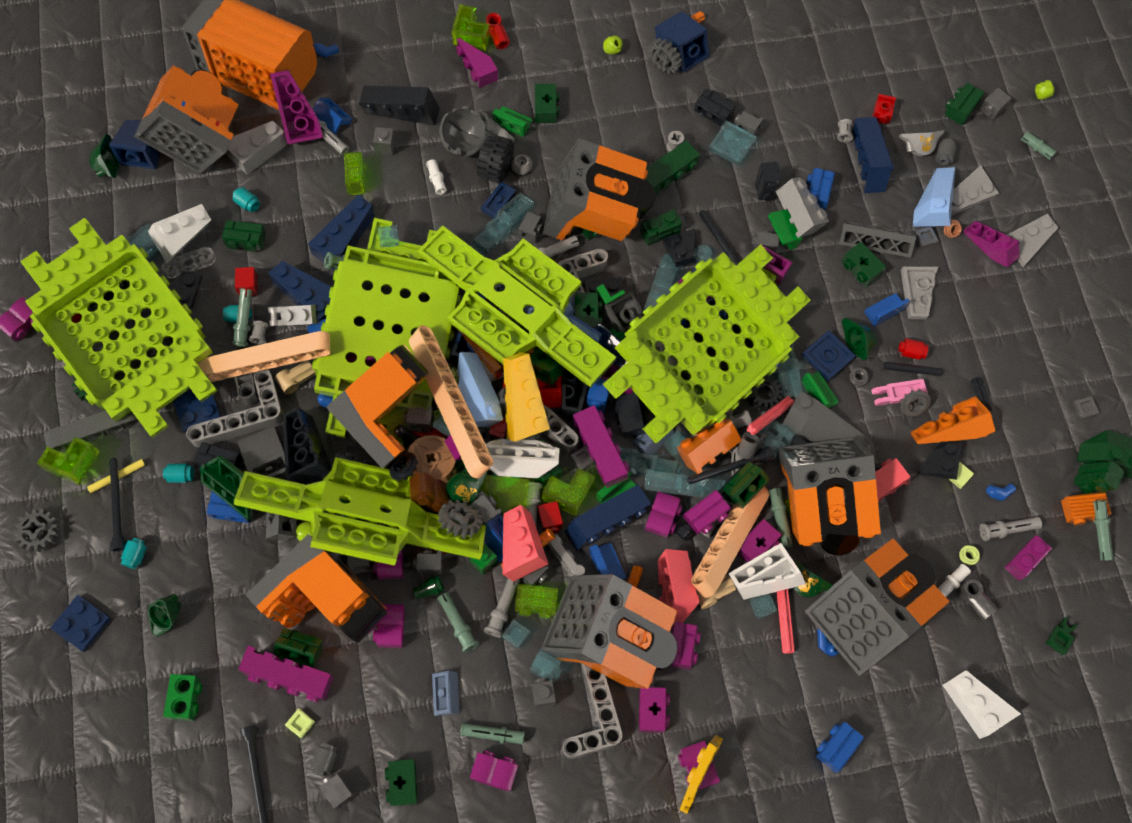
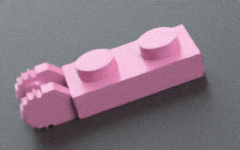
[871,379,928,406]

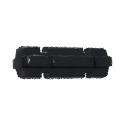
[970,377,992,411]
[394,424,418,446]

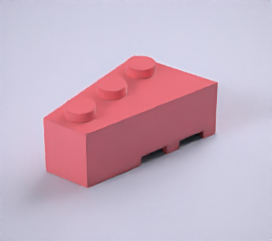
[503,505,548,582]

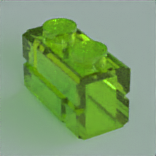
[344,152,366,195]
[515,584,558,619]

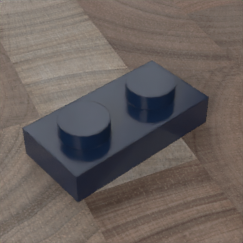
[481,182,516,219]

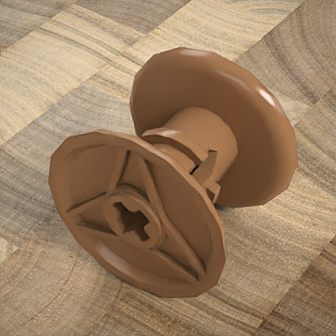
[407,435,457,483]

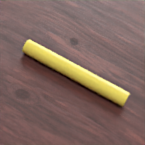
[87,459,146,493]

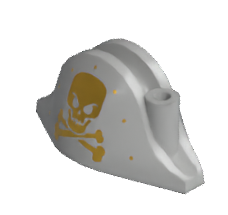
[899,130,944,156]

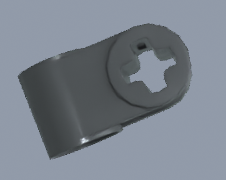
[234,372,259,406]
[737,430,768,459]

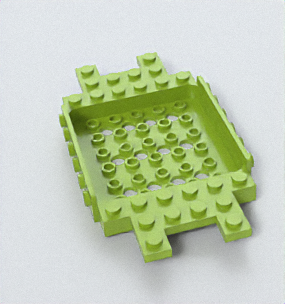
[20,218,217,438]
[312,218,462,446]
[603,244,810,444]

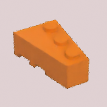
[676,418,741,475]

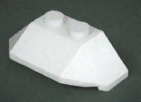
[485,438,559,478]

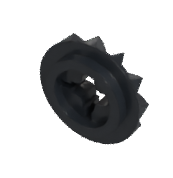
[389,452,419,482]

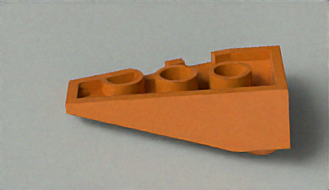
[910,396,996,444]

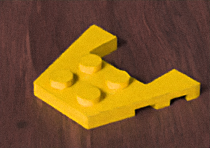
[679,735,723,814]

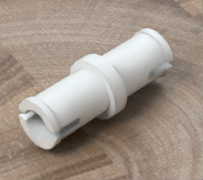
[426,160,447,195]
[938,564,971,597]

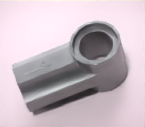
[958,579,998,620]

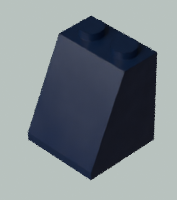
[655,11,710,73]
[109,120,160,170]

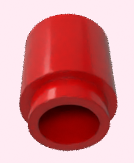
[898,338,928,360]

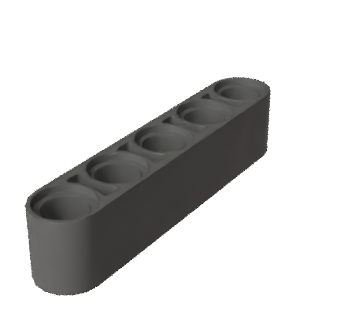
[43,411,141,454]

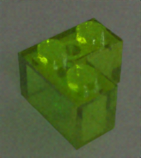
[451,4,490,51]
[37,437,99,486]
[542,468,596,517]

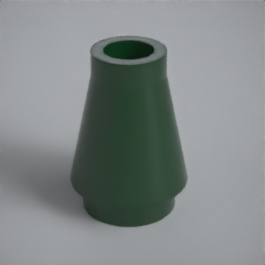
[413,576,444,600]

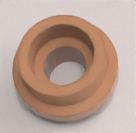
[944,219,962,238]

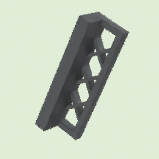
[839,220,916,258]

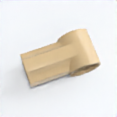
[275,360,315,395]
[696,575,736,610]

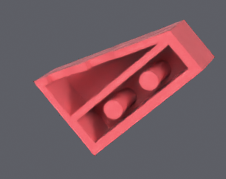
[875,458,911,502]
[658,549,699,623]

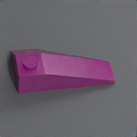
[270,70,323,144]

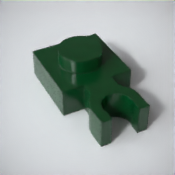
[1045,617,1077,655]

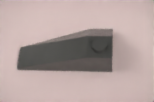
[598,292,643,338]
[779,392,865,442]

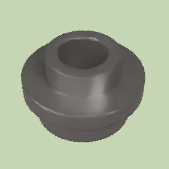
[849,368,868,386]

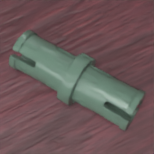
[1021,131,1056,160]

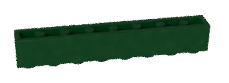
[576,140,700,241]

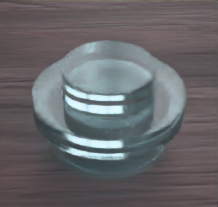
[694,245,712,262]

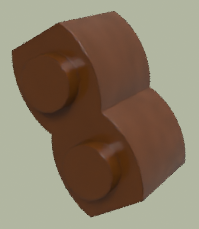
[409,472,450,512]

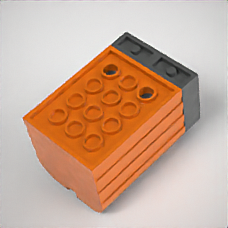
[182,0,317,110]

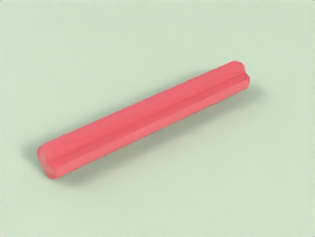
[747,396,794,435]
[777,589,795,654]

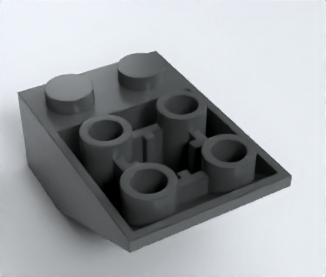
[237,426,286,480]

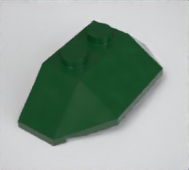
[1077,430,1132,479]
[200,455,254,520]

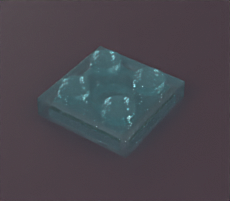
[708,121,757,166]

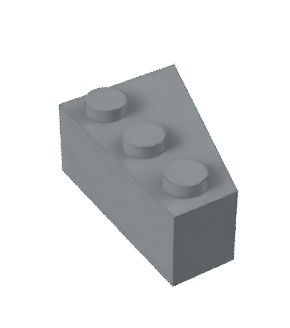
[225,121,287,175]
[776,177,829,238]

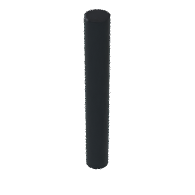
[884,362,942,376]

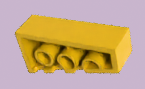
[503,352,550,442]

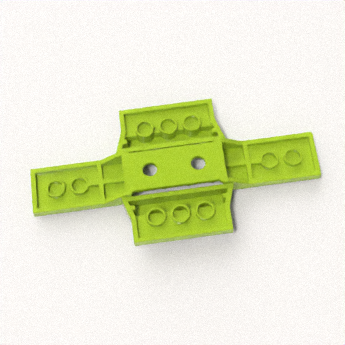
[417,225,616,388]
[234,457,486,566]

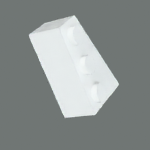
[148,204,211,263]
[729,543,806,600]
[942,670,1021,739]

